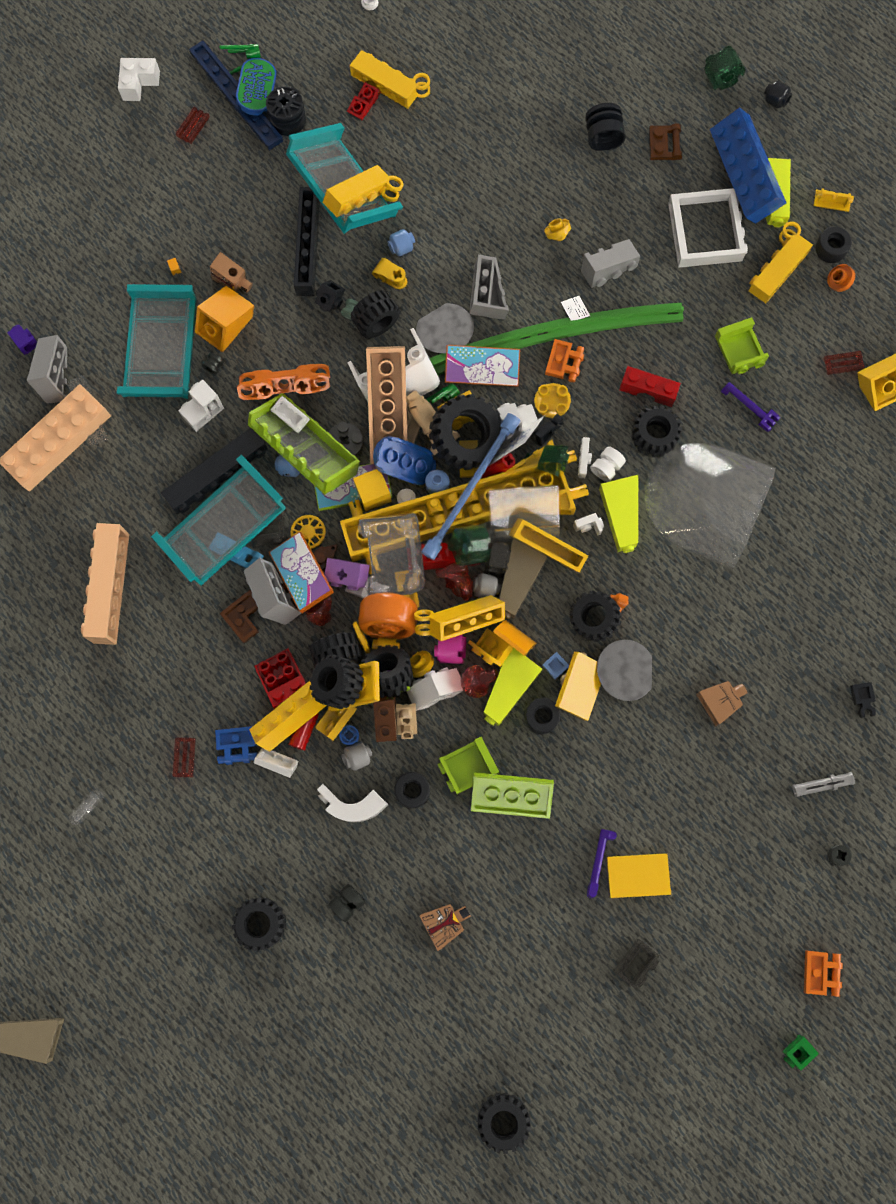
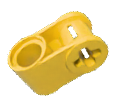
[372,258,407,289]

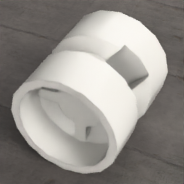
[590,447,626,482]

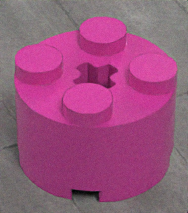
[434,634,467,664]

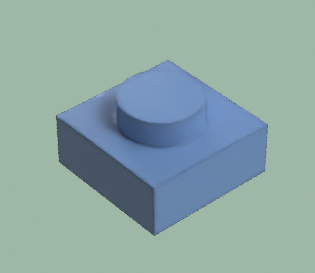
[542,652,569,680]

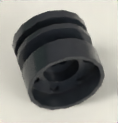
[266,86,306,136]
[585,102,626,151]

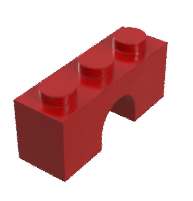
[620,366,681,407]

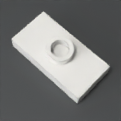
[270,396,310,433]
[578,437,592,479]
[254,748,299,778]

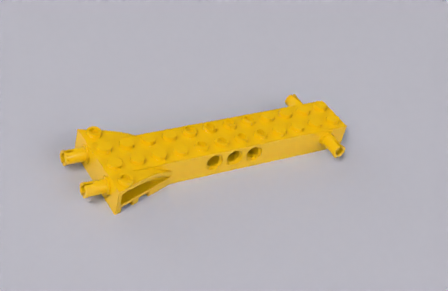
[340,440,589,574]

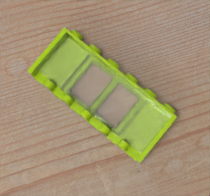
[248,393,360,495]

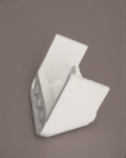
[347,328,440,404]

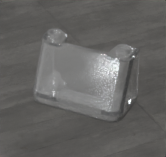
[358,513,425,595]

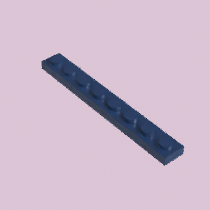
[189,40,283,151]

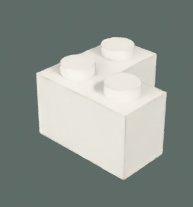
[118,58,160,101]
[178,380,224,432]
[497,403,539,441]
[407,667,466,711]

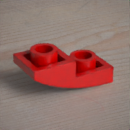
[347,82,381,120]

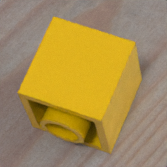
[353,469,392,512]

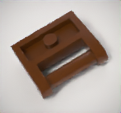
[649,123,682,160]

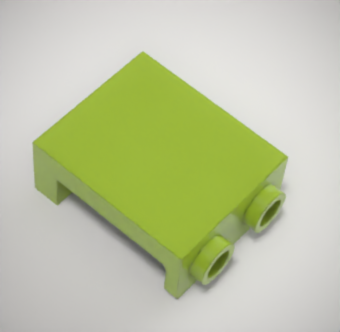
[715,317,769,374]
[437,737,499,794]

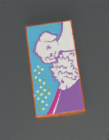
[445,345,520,387]
[269,532,334,613]

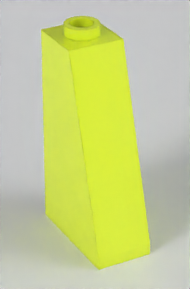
[765,158,791,227]
[599,475,638,553]
[483,648,542,726]

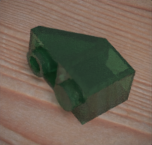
[537,445,570,476]

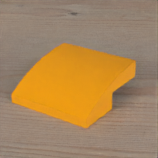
[493,620,537,656]

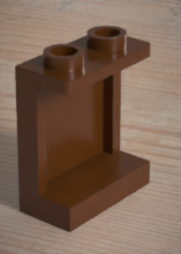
[373,695,398,742]

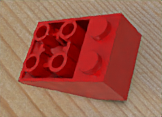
[254,648,306,709]

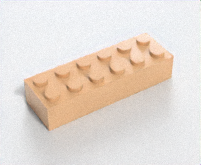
[366,346,407,464]
[0,384,111,492]
[81,523,129,645]

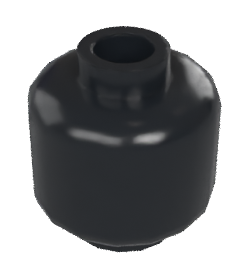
[764,81,792,108]

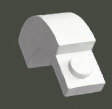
[317,784,388,822]

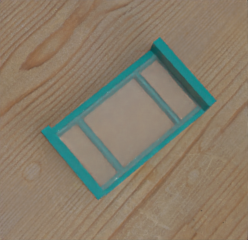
[286,123,403,234]
[117,284,197,399]
[151,455,286,586]

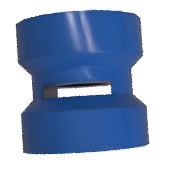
[339,725,359,746]

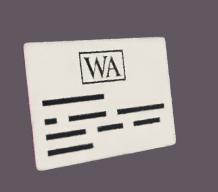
[561,296,590,321]

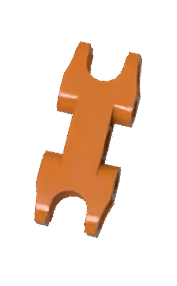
[237,364,330,400]

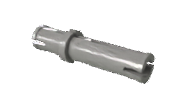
[792,772,855,797]

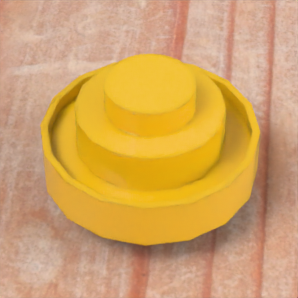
[544,218,571,241]
[410,651,434,678]

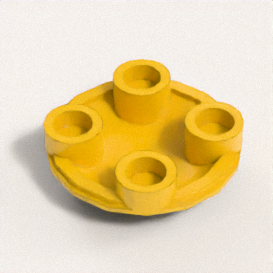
[534,383,571,418]

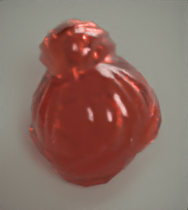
[435,562,473,601]
[305,595,332,626]
[460,665,498,698]

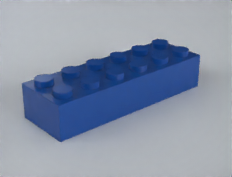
[710,108,786,224]

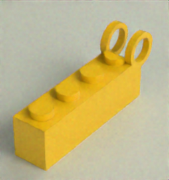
[350,50,430,109]
[322,165,403,217]
[749,222,813,304]
[414,595,505,641]

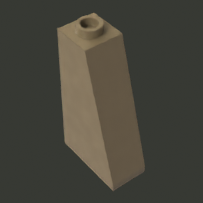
[499,539,548,619]
[0,1018,64,1064]

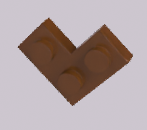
[220,590,259,644]

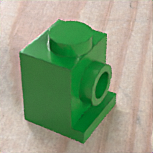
[782,1035,819,1071]

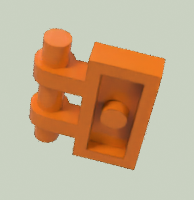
[545,339,584,383]
[804,950,843,997]

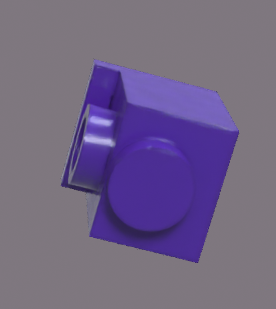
[7,325,37,355]

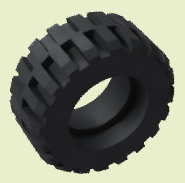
[429,394,503,470]

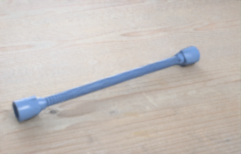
[421,413,521,560]

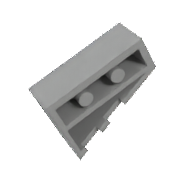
[581,239,640,288]
[469,254,509,319]
[27,335,67,403]
[243,558,301,625]

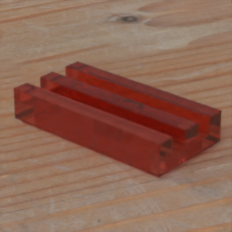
[176,107,210,144]
[823,351,865,375]
[173,738,196,778]

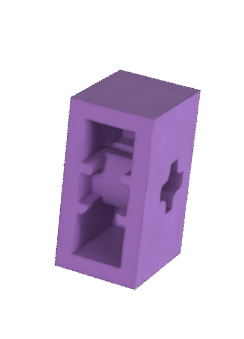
[325,558,370,591]

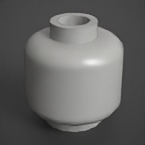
[471,573,501,598]
[341,742,372,771]

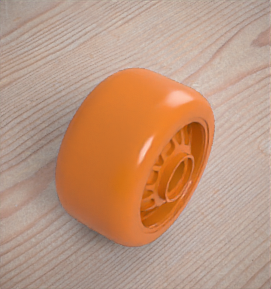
[358,593,418,640]

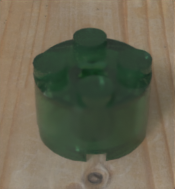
[704,46,745,91]
[448,525,491,566]

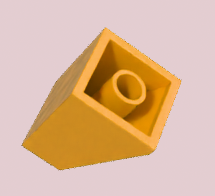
[195,286,254,353]

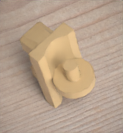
[396,703,417,739]

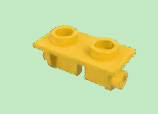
[814,188,854,212]

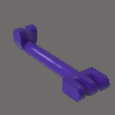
[721,382,780,432]
[587,829,617,898]

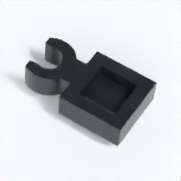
[535,414,564,446]
[850,682,876,718]

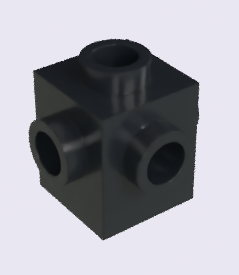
[315,280,345,312]

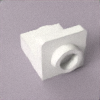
[573,513,604,536]

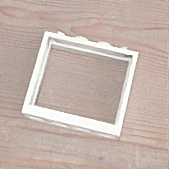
[668,188,748,268]

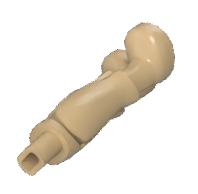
[406,390,461,456]

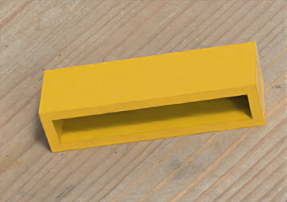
[509,518,588,573]
[249,681,327,752]

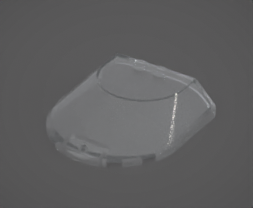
[644,443,776,570]

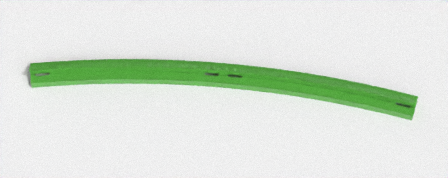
[429,303,684,376]

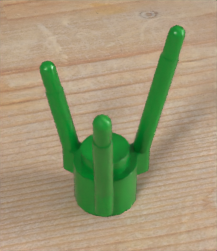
[219,44,261,75]
[426,383,460,404]

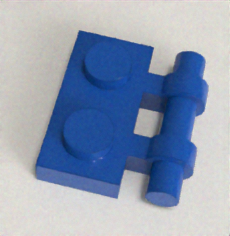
[215,726,258,765]

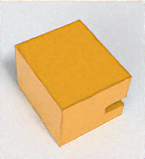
[167,258,181,276]

